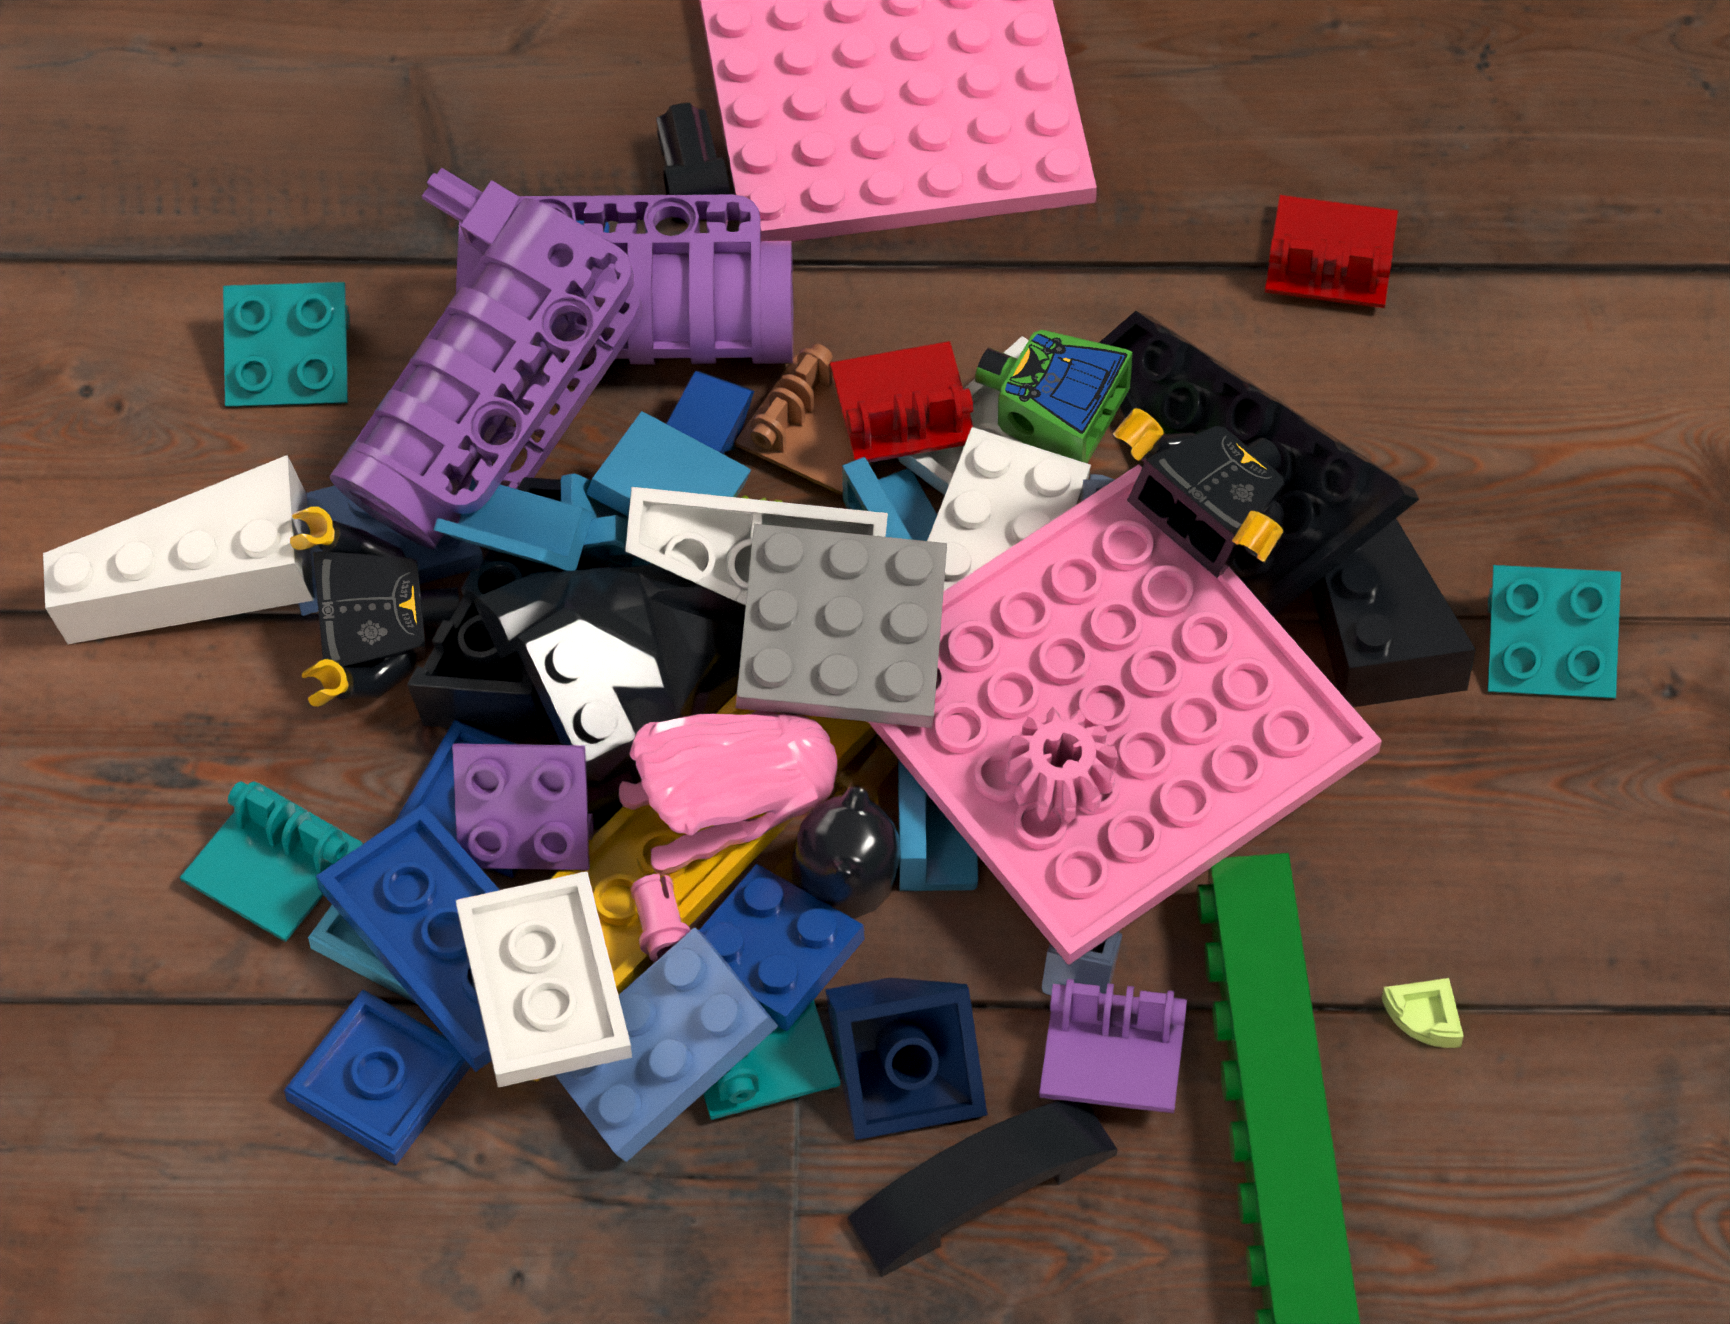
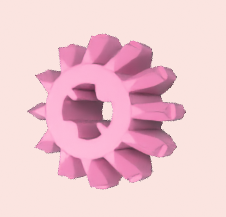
[1005,707,1118,823]

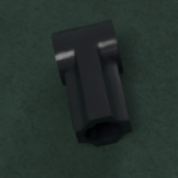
[656,102,730,219]

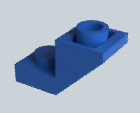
[667,371,754,454]

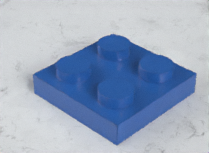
[699,864,865,1031]

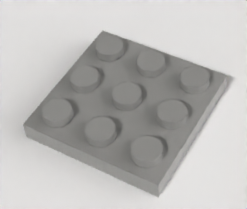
[736,524,947,728]

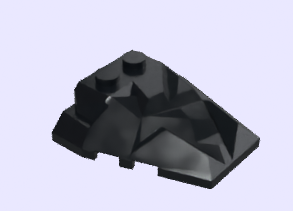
[473,564,746,831]

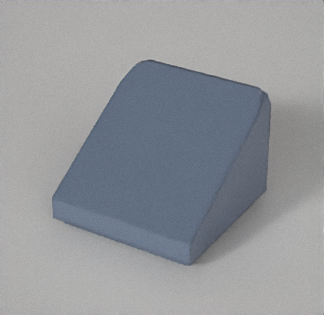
[1041,931,1123,995]

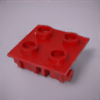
[1265,195,1398,309]
[830,341,974,463]

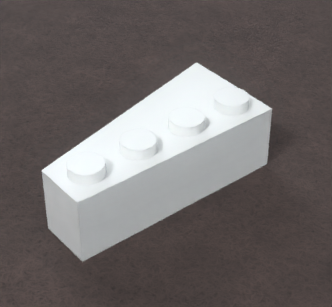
[43,455,314,644]

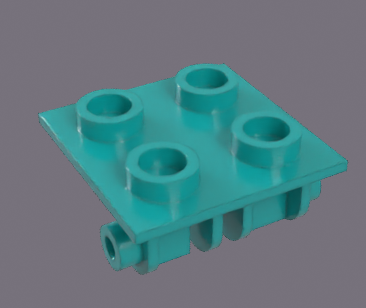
[223,282,350,407]
[1487,565,1621,699]
[180,781,363,942]
[703,1000,841,1120]

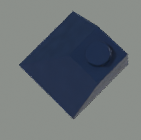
[825,977,988,1140]

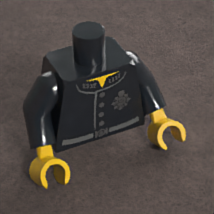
[1113,408,1285,578]
[290,507,460,707]

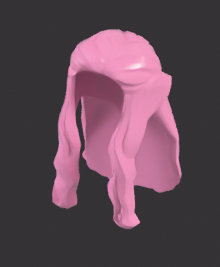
[619,710,838,876]

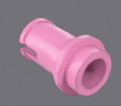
[631,874,691,962]

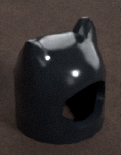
[792,786,901,918]

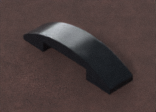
[847,1100,1117,1277]

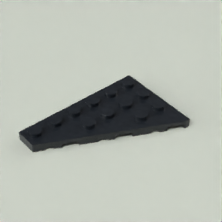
[1099,311,1419,617]

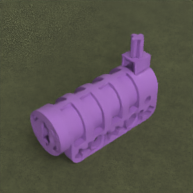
[329,168,642,549]
[456,194,793,365]

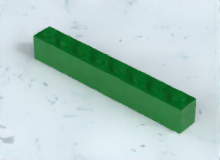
[1196,853,1360,1324]

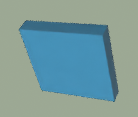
[586,411,752,517]

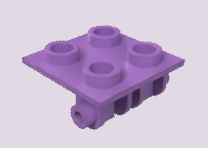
[452,744,594,870]
[1039,979,1187,1113]

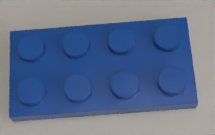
[316,804,499,1072]

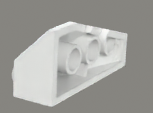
[625,487,888,606]

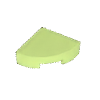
[1382,978,1464,1048]

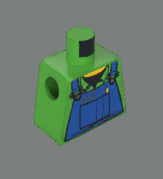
[975,330,1133,464]

